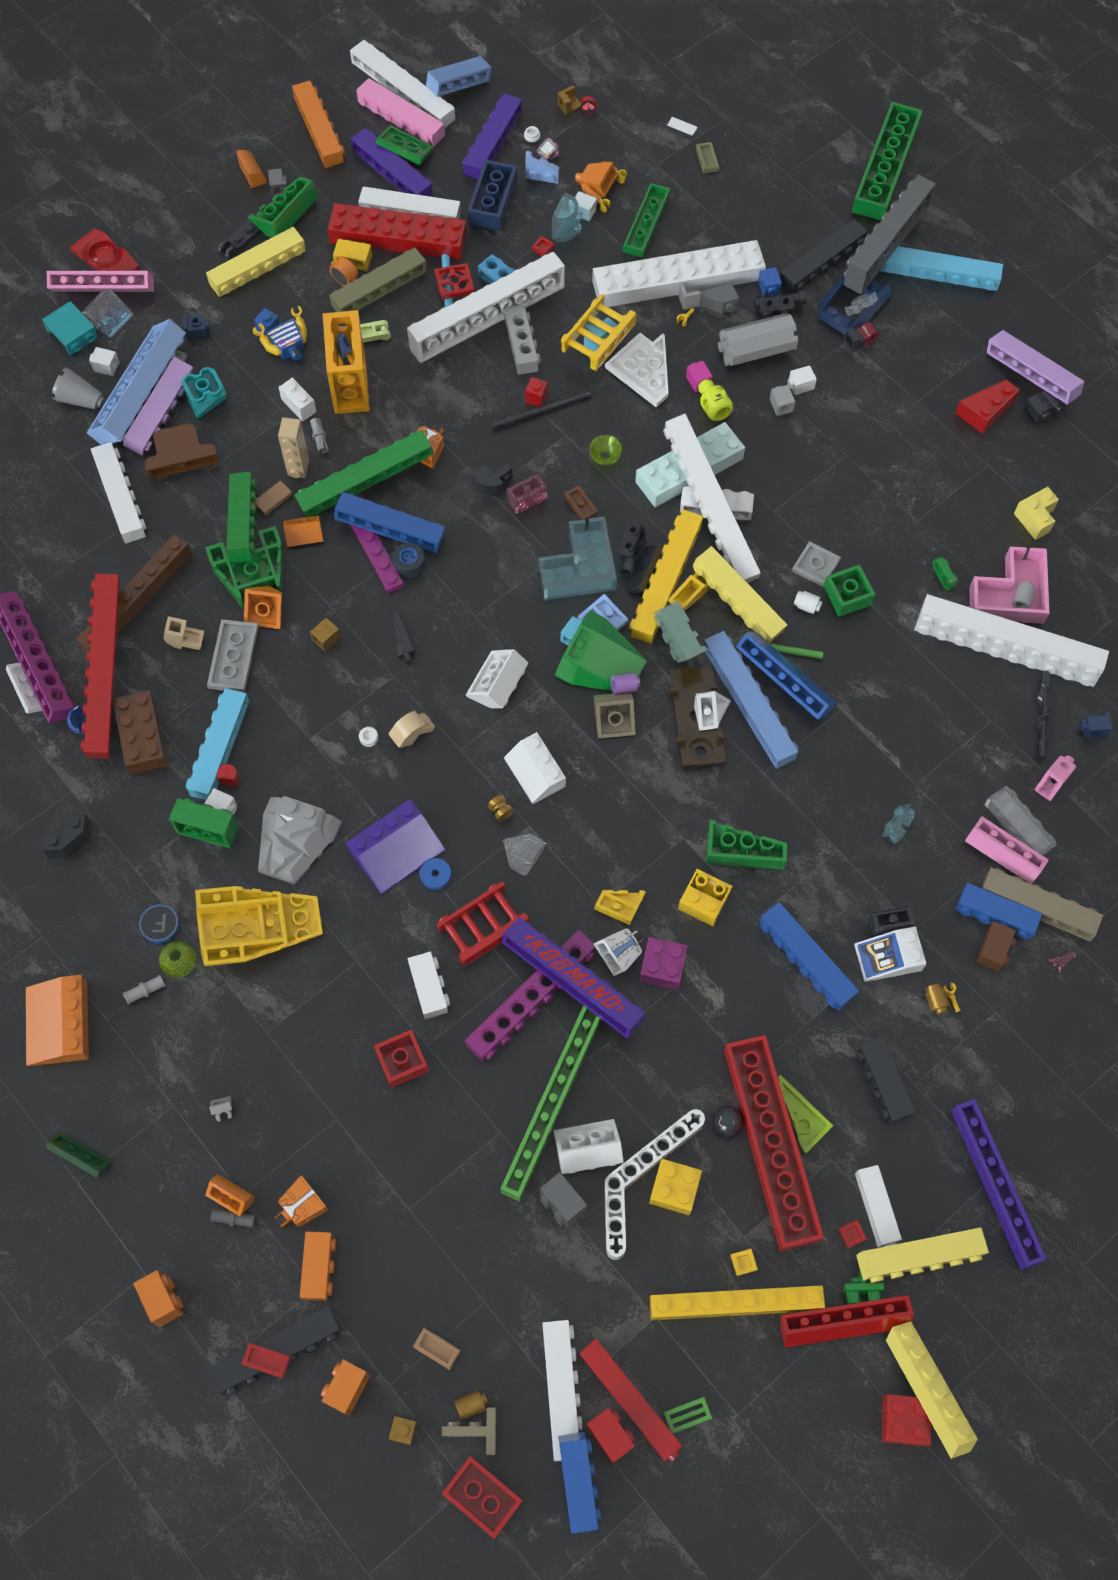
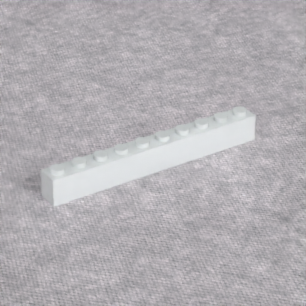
[663,414,760,583]

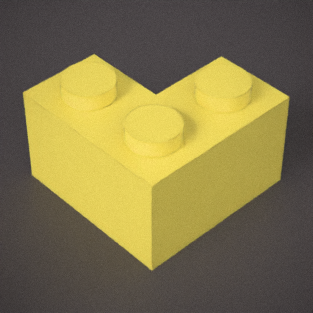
[1014,487,1059,540]

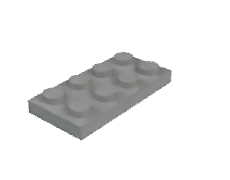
[207,619,259,693]

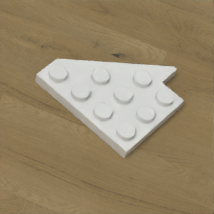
[605,333,668,407]

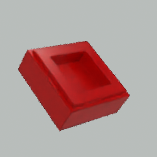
[532,236,555,256]
[838,1220,867,1249]

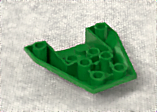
[555,610,647,691]

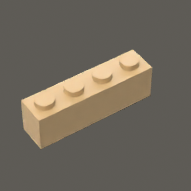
[278,417,309,478]

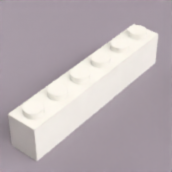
[358,187,461,219]
[91,442,147,544]
[543,1320,582,1462]

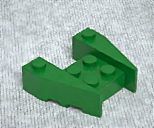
[205,526,283,608]

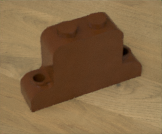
[145,424,219,480]

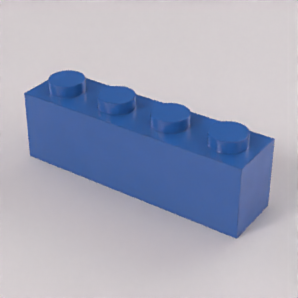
[956,883,1042,940]
[558,1432,601,1534]

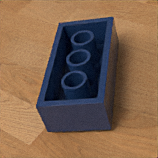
[467,160,517,231]

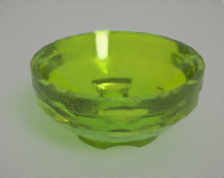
[589,435,622,465]
[159,941,196,977]

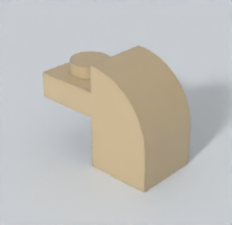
[164,616,204,650]
[389,711,435,748]

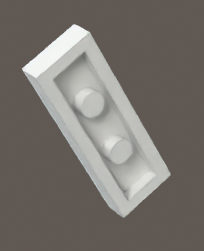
[6,663,43,714]

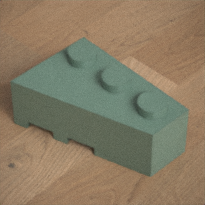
[654,601,707,663]

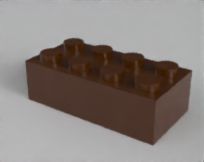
[112,690,168,775]

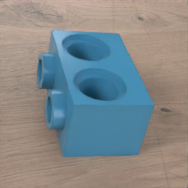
[478,254,515,285]

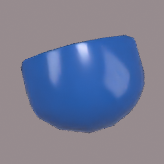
[67,706,86,734]

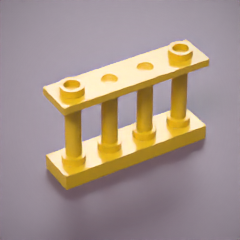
[561,294,636,371]

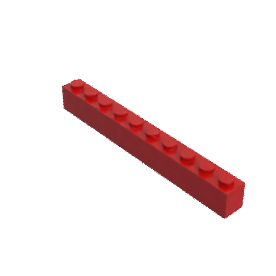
[81,574,120,759]

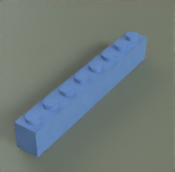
[703,631,798,769]

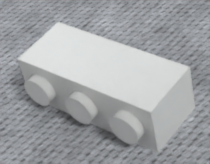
[407,952,450,1019]

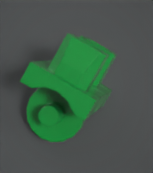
[842,1271,884,1304]

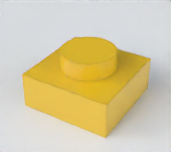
[730,1249,758,1277]

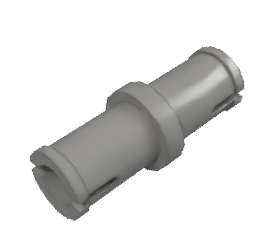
[310,418,329,454]
[123,975,165,1004]

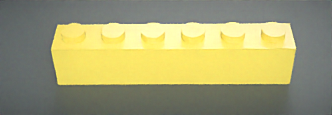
[206,227,306,297]
[693,546,787,643]
[856,1228,989,1283]
[886,1321,978,1459]

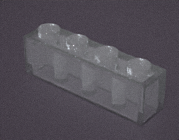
[985,785,1057,857]

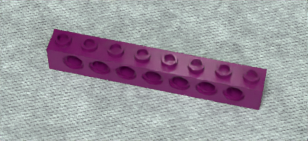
[0,591,74,723]
[465,930,596,1062]

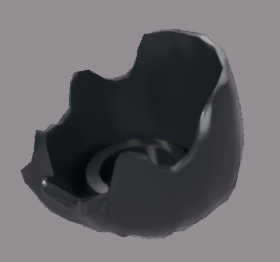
[713,1105,744,1140]

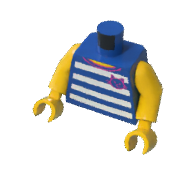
[253,306,307,361]

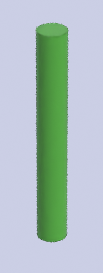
[769,643,823,659]

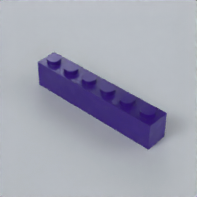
[462,93,522,179]
[351,128,433,197]

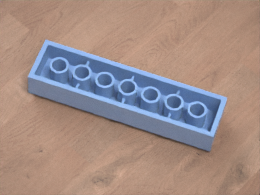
[87,319,186,445]

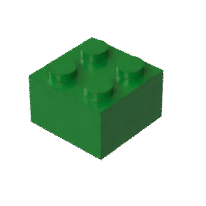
[823,564,876,617]

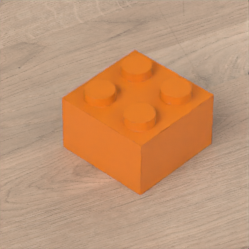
[133,1270,184,1327]
[321,1360,371,1416]

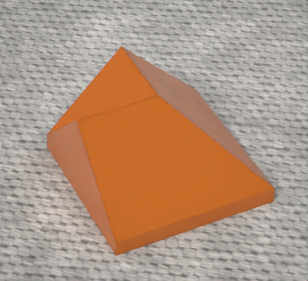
[244,585,282,629]

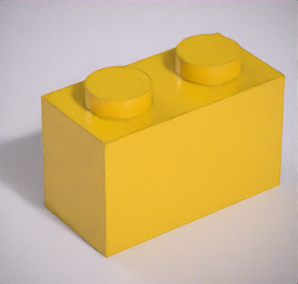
[333,239,372,272]

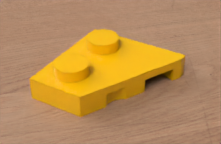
[594,890,646,925]

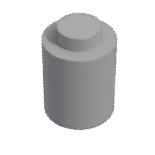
[1012,581,1036,609]

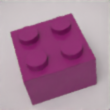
[639,937,688,990]

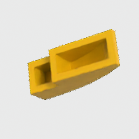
[668,573,710,611]

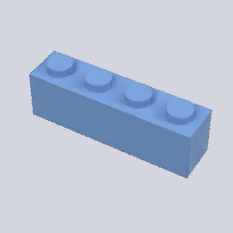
[426,56,491,97]

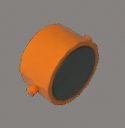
[330,257,358,286]

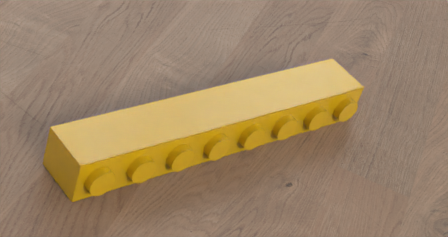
[629,509,703,644]
[649,1286,825,1320]

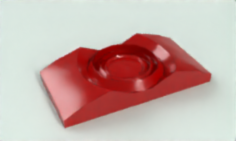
[70,228,140,271]

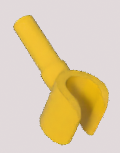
[677,308,695,327]
[944,983,961,1012]

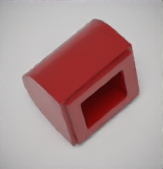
[216,764,239,786]

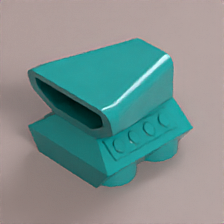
[181,367,226,419]

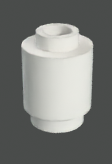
[794,591,822,614]

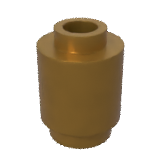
[925,984,951,1015]

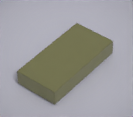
[696,142,719,174]

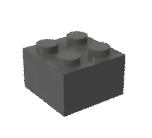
[540,1172,587,1228]

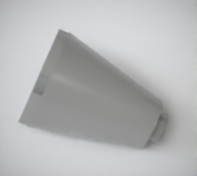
[52,367,104,410]

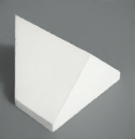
[694,691,731,731]

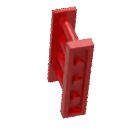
[437,881,529,967]

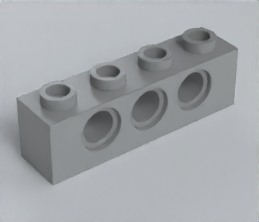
[504,305,541,375]

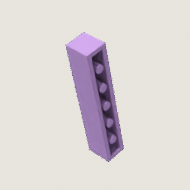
[987,330,1085,405]
[123,357,193,456]

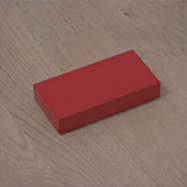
[242,1343,291,1379]

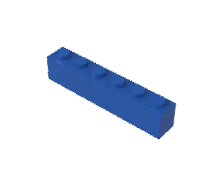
[334,492,445,554]
[736,631,837,720]
[759,902,859,1011]

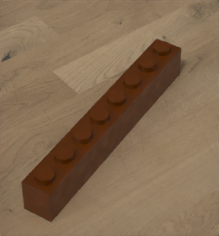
[76,534,192,652]

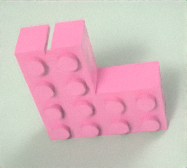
[969,547,1049,624]

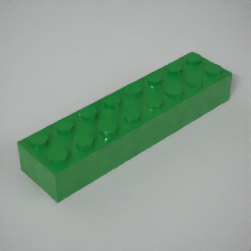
[852,102,923,221]

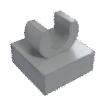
[209,1096,233,1122]

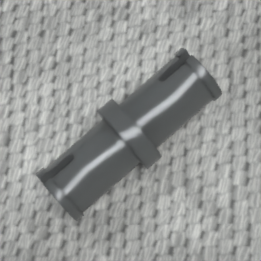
[211,1208,255,1228]

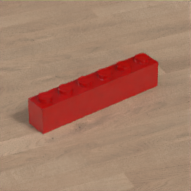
[780,1295,914,1348]

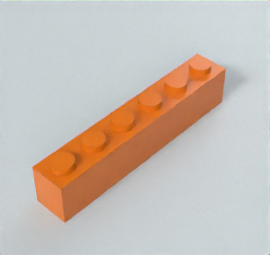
[292,81,345,168]

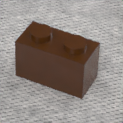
[976,921,1016,971]

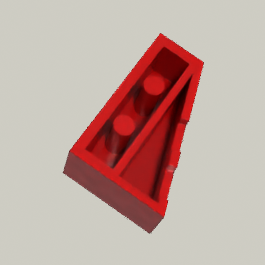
[956,380,1020,434]

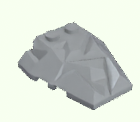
[258,796,342,885]

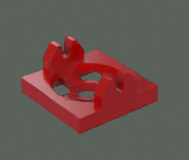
[434,263,475,300]

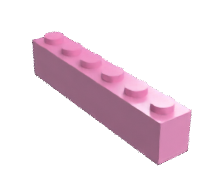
[357,78,445,147]
[47,271,154,292]

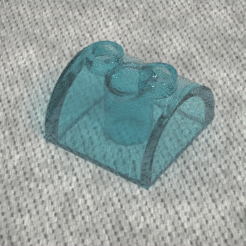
[552,193,582,242]

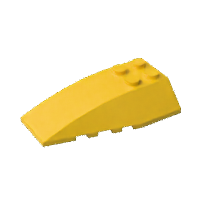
[195,886,323,966]

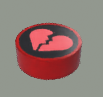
[580,96,597,113]

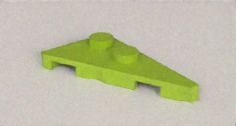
[778,1075,833,1155]

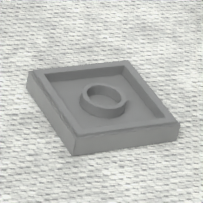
[792,541,841,587]

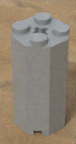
[718,313,798,366]

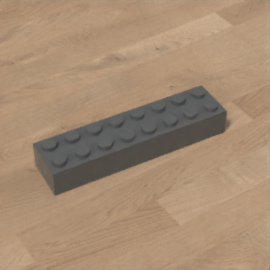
[844,174,936,294]

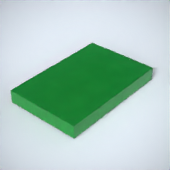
[376,125,433,165]

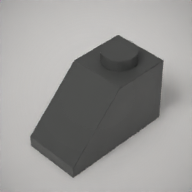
[700,283,739,314]

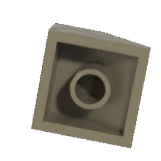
[594,692,636,738]

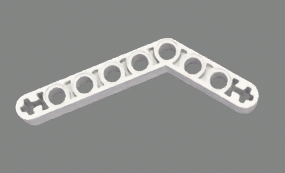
[605,1109,705,1260]

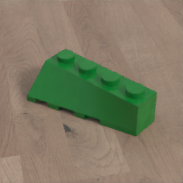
[248,177,319,238]
[706,820,787,870]

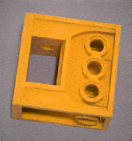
[323,310,370,414]

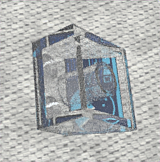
[81,288,134,338]

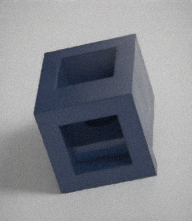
[183,315,210,340]
[1080,712,1113,738]

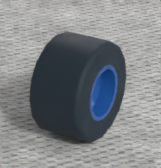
[392,543,426,578]

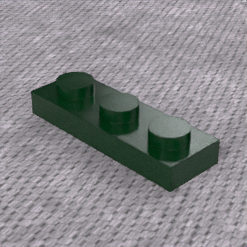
[46,1132,111,1178]

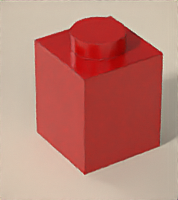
[525,377,548,407]

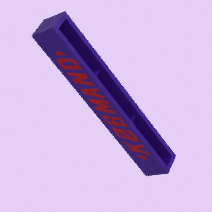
[502,918,645,1039]

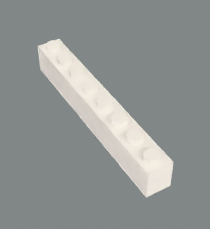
[350,40,455,128]

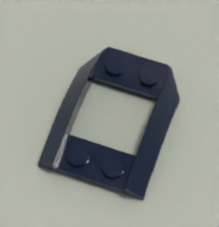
[818,276,892,334]

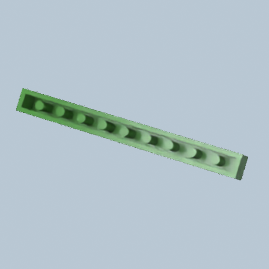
[500,1005,602,1202]

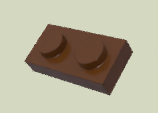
[564,485,598,523]

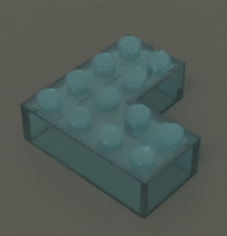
[539,517,617,600]

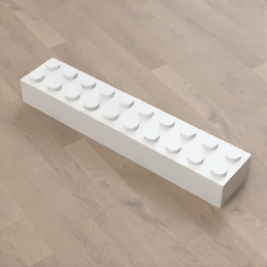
[592,240,766,307]
[407,252,565,363]
[914,594,1109,687]

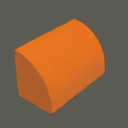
[236,150,267,188]
[283,515,323,547]
[205,1174,255,1217]

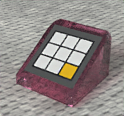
[536,137,559,161]

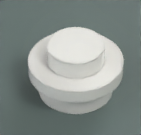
[524,126,540,142]

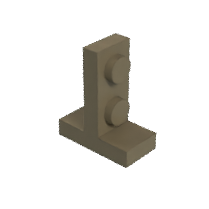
[442,1408,496,1456]

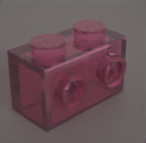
[507,474,547,514]

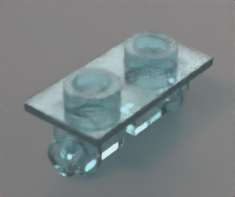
[882,804,915,843]

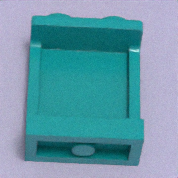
[42,301,98,355]

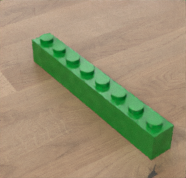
[294,430,434,517]

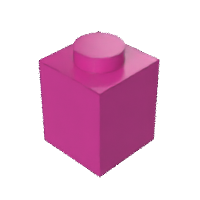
[686,360,712,392]

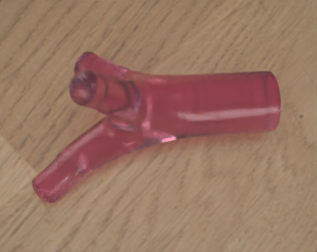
[1047,951,1076,973]

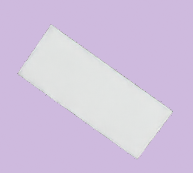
[667,117,697,136]

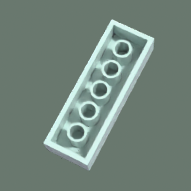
[636,422,745,507]

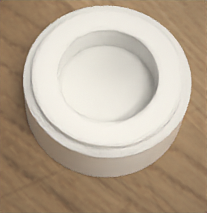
[359,727,378,747]

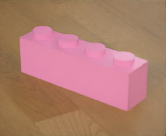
[965,816,1048,884]

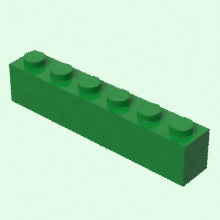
[227,471,257,563]

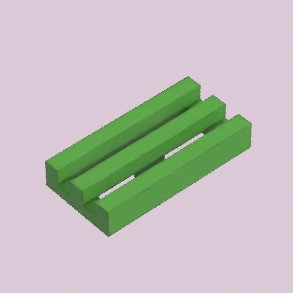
[663,1397,712,1434]

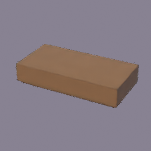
[254,481,293,516]
[413,1328,461,1370]

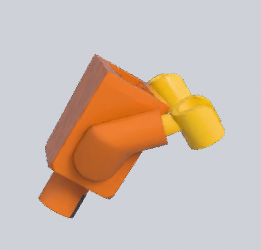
[575,161,627,213]

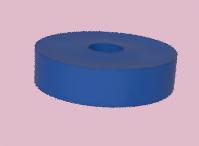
[420,858,451,890]

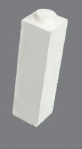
[855,1165,902,1248]

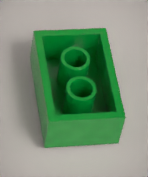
[169,798,239,849]

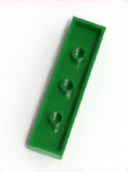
[623,183,670,258]

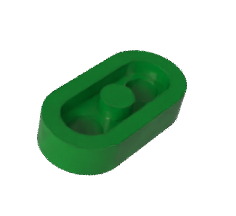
[933,557,958,591]

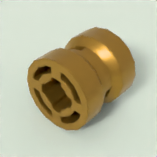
[487,795,514,822]

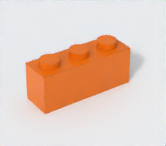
[300,1232,336,1301]

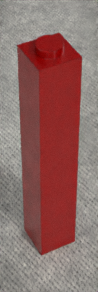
[579,1339,682,1462]

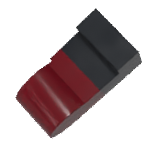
[844,322,879,352]

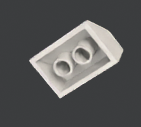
[466,649,528,708]
[504,732,566,804]
[553,1119,624,1174]

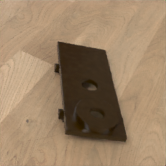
[669,666,726,767]

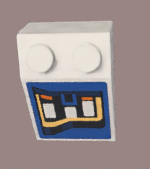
[854,926,926,982]

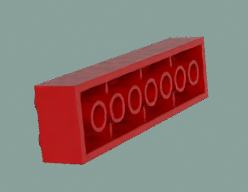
[328,203,467,260]

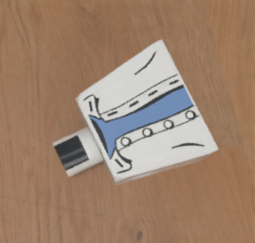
[594,928,642,976]

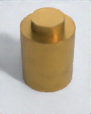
[454,1390,489,1422]

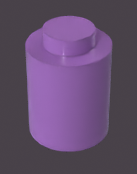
[611,673,640,694]

